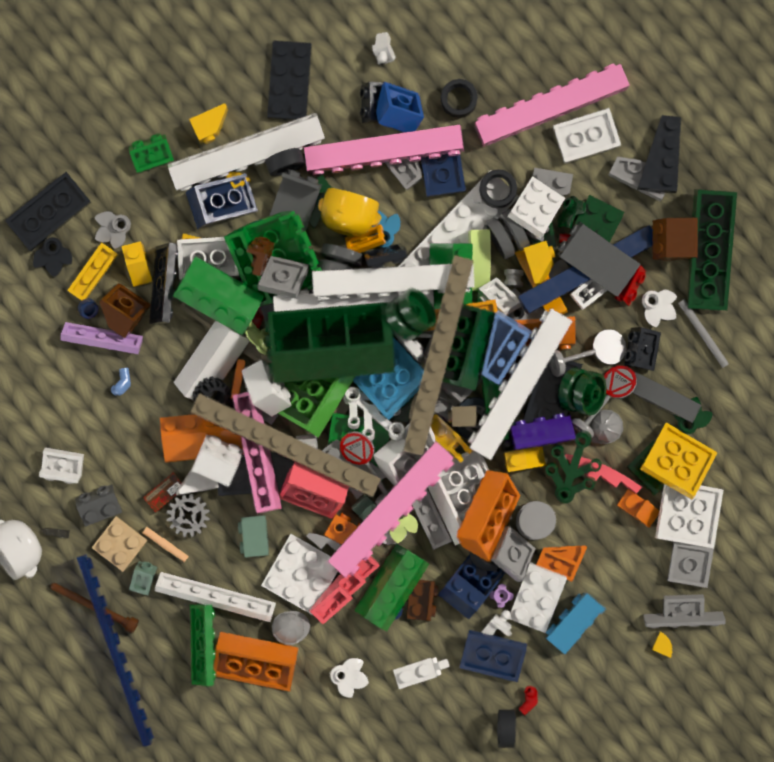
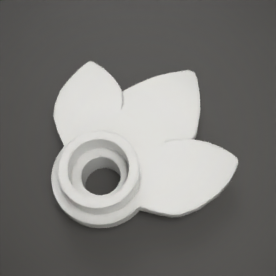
[642,290,677,327]
[330,658,369,698]

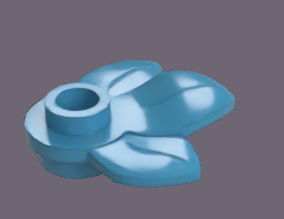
[368,210,400,248]

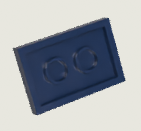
[421,154,466,197]
[460,630,527,682]

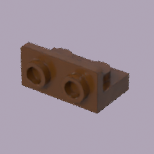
[246,237,275,276]
[407,580,438,621]

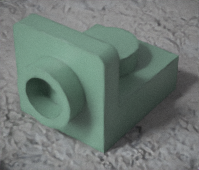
[351,495,377,521]
[129,561,157,596]

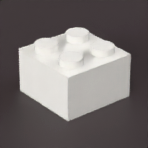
[242,360,292,416]
[192,435,243,486]

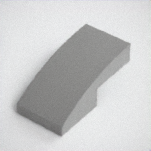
[307,533,341,551]

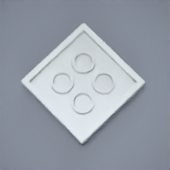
[655,484,723,549]
[261,534,338,615]

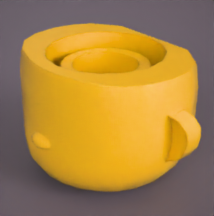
[318,188,382,236]

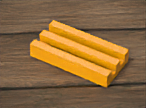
[345,224,386,253]

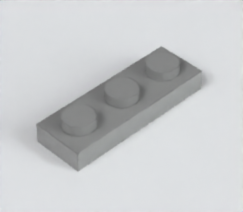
[412,488,451,550]

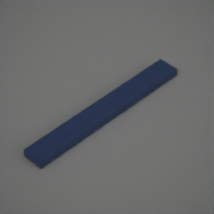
[518,225,653,315]

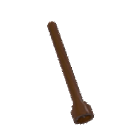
[50,583,139,634]

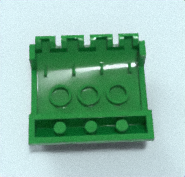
[224,211,322,307]

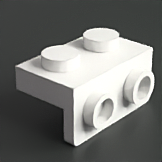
[39,448,84,484]

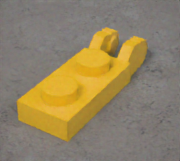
[431,414,473,463]

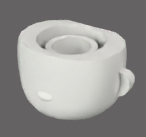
[0,520,42,580]

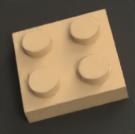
[92,516,148,572]

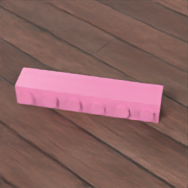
[233,392,282,513]

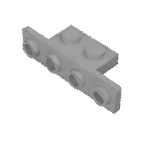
[644,594,725,628]

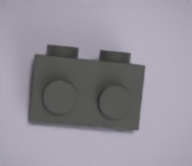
[75,484,122,527]

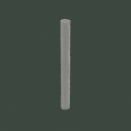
[678,299,729,368]

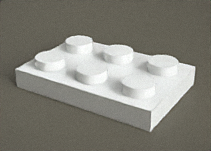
[553,108,621,164]
[507,176,565,239]
[509,563,567,633]

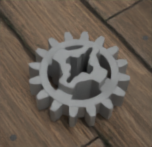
[167,494,210,537]

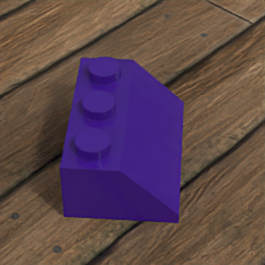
[510,413,576,451]

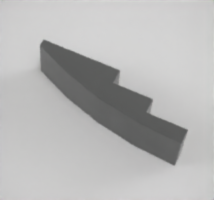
[632,372,701,423]

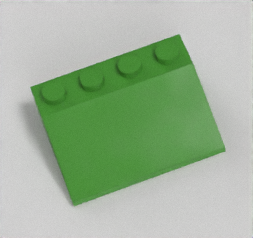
[277,376,355,437]

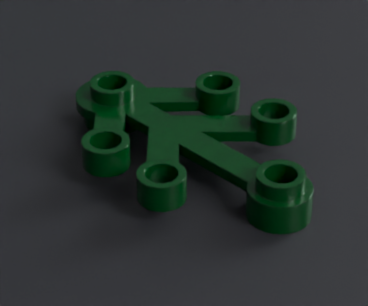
[545,430,602,503]

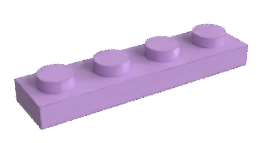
[61,322,143,354]

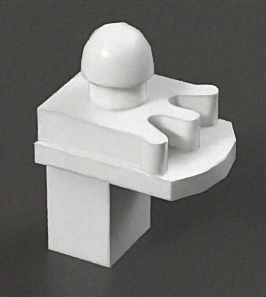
[372,32,396,64]
[481,610,512,636]

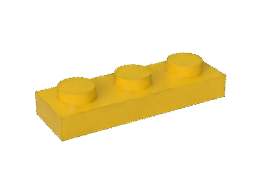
[67,242,118,301]

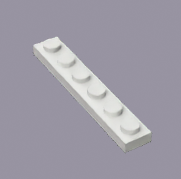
[155,572,276,622]

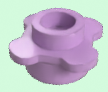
[490,584,513,608]

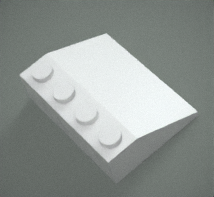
[428,449,512,545]

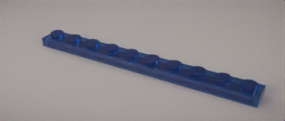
[77,554,154,747]

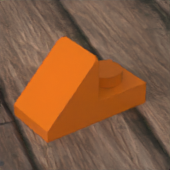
[617,489,659,528]

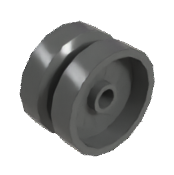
[485,209,530,260]
[317,244,364,271]

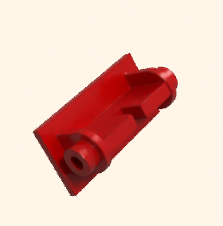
[615,265,646,306]

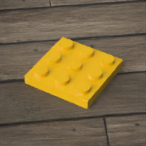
[640,423,718,500]

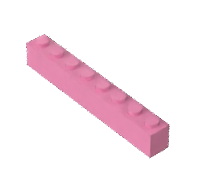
[475,64,630,147]
[304,125,464,176]
[328,441,454,577]

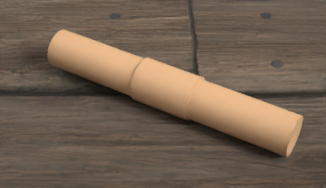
[143,527,189,563]

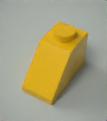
[189,103,228,144]
[122,241,153,287]
[524,241,556,286]
[503,446,546,473]

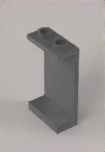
[270,169,322,231]
[558,222,641,297]

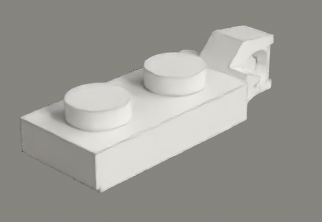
[393,657,450,689]

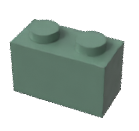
[238,515,269,557]

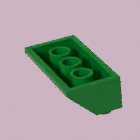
[429,243,473,309]
[173,256,264,336]
[354,543,429,632]

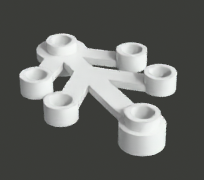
[343,387,405,440]

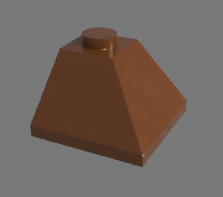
[100,283,151,338]

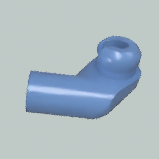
[111,368,131,396]

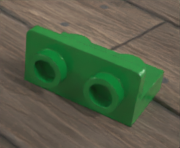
[128,134,174,173]

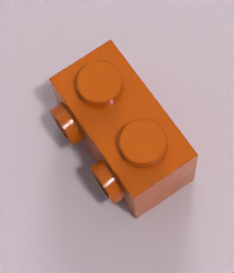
[325,513,361,545]

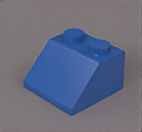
[376,82,424,133]

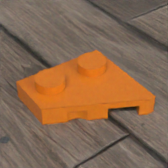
[536,546,587,582]

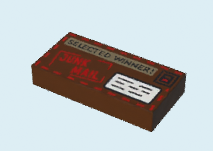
[143,472,182,513]

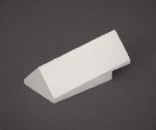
[174,321,250,400]

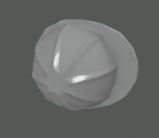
[588,410,623,444]
[272,611,310,645]

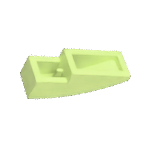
[468,229,491,291]

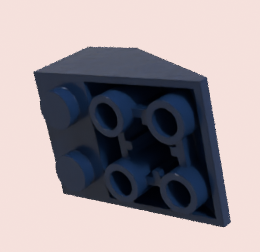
[438,554,506,619]

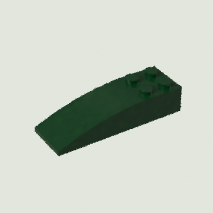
[688,189,737,311]

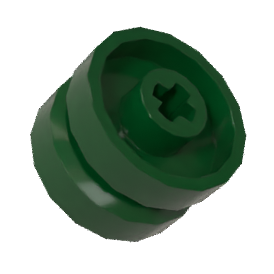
[385,288,436,341]
[559,367,607,416]

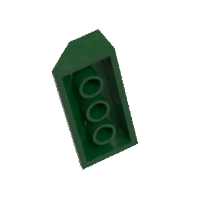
[442,304,496,390]

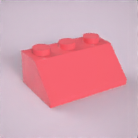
[279,462,349,519]

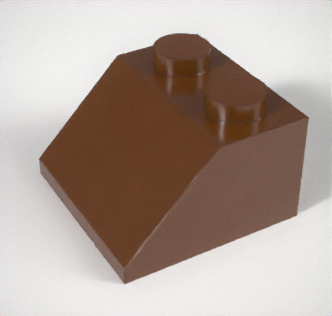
[652,218,698,261]

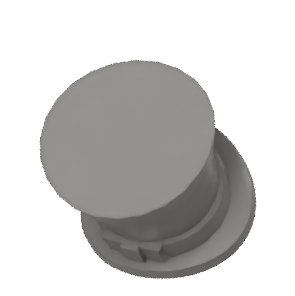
[516,501,556,540]

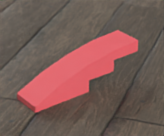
[565,454,642,494]
[309,556,380,624]

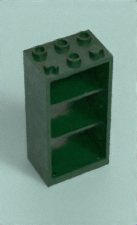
[265,302,395,383]

